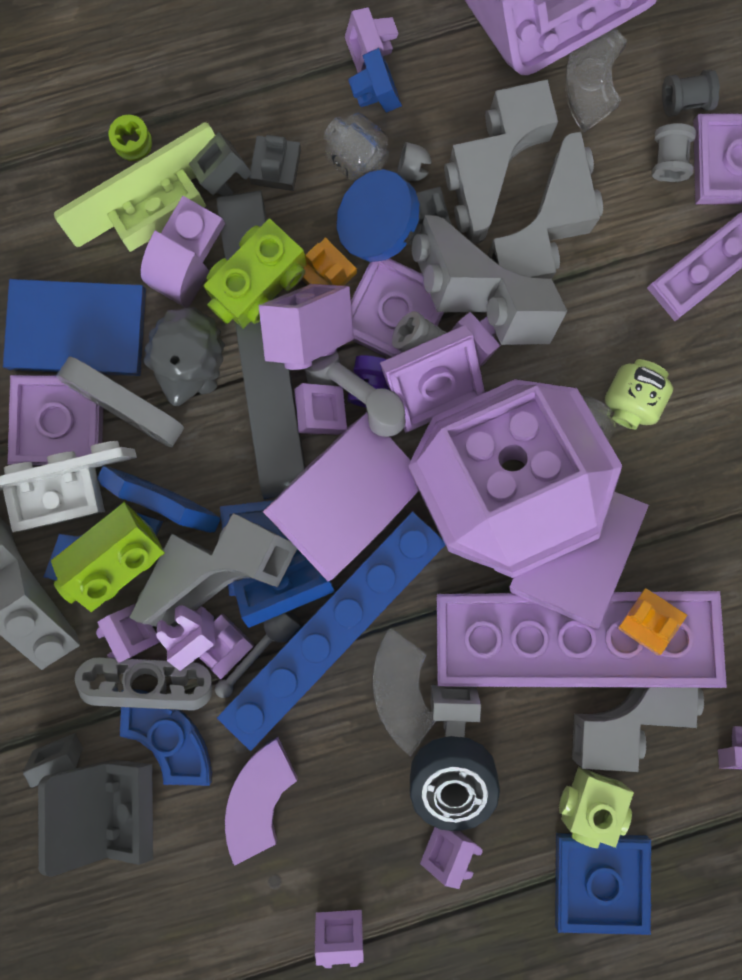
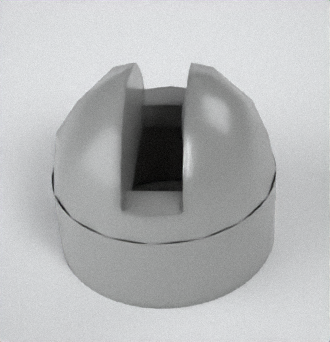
[397,142,432,181]

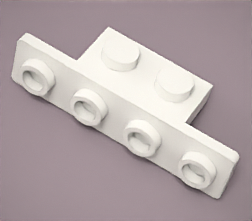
[0,441,137,532]

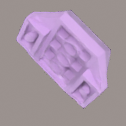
[408,379,622,578]

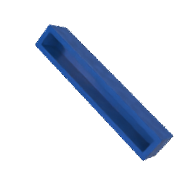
[217,511,445,751]

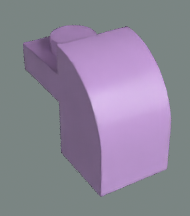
[141,196,226,308]

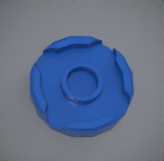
[337,169,420,262]

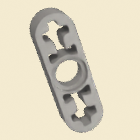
[56,357,184,447]
[75,658,212,710]

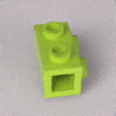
[203,218,307,329]
[51,502,165,612]

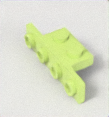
[54,122,215,252]

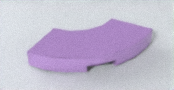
[225,737,298,866]

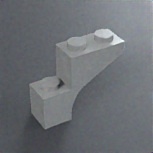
[444,79,558,245]
[488,132,603,279]
[412,215,567,345]
[129,513,297,627]
[0,517,80,670]
[572,687,704,772]

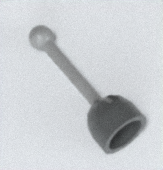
[215,611,304,698]

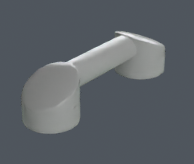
[305,352,406,437]

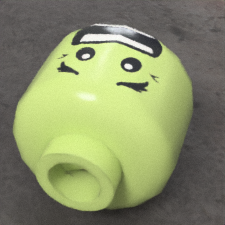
[605,359,673,430]

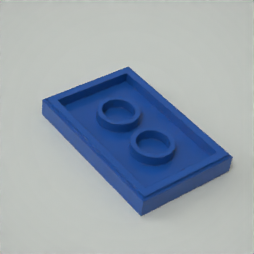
[3,279,146,376]

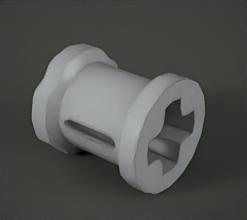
[652,123,696,182]

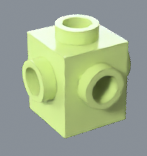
[559,766,634,848]

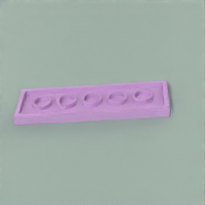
[437,591,727,688]

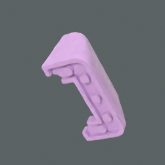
[465,0,657,75]

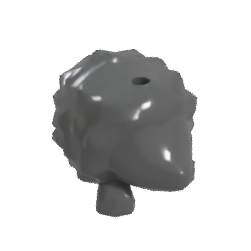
[143,307,225,407]

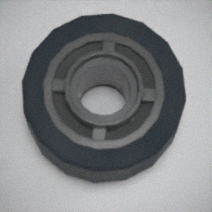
[410,736,500,831]

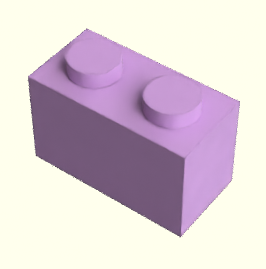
[259,284,354,370]

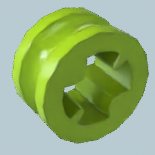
[108,115,152,161]

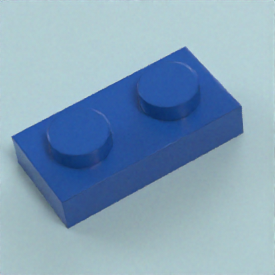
[233,554,335,628]

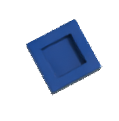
[348,48,402,113]

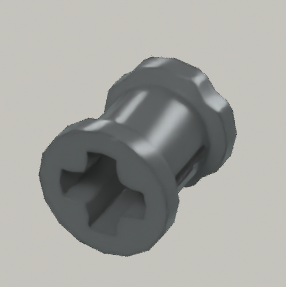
[662,69,720,117]

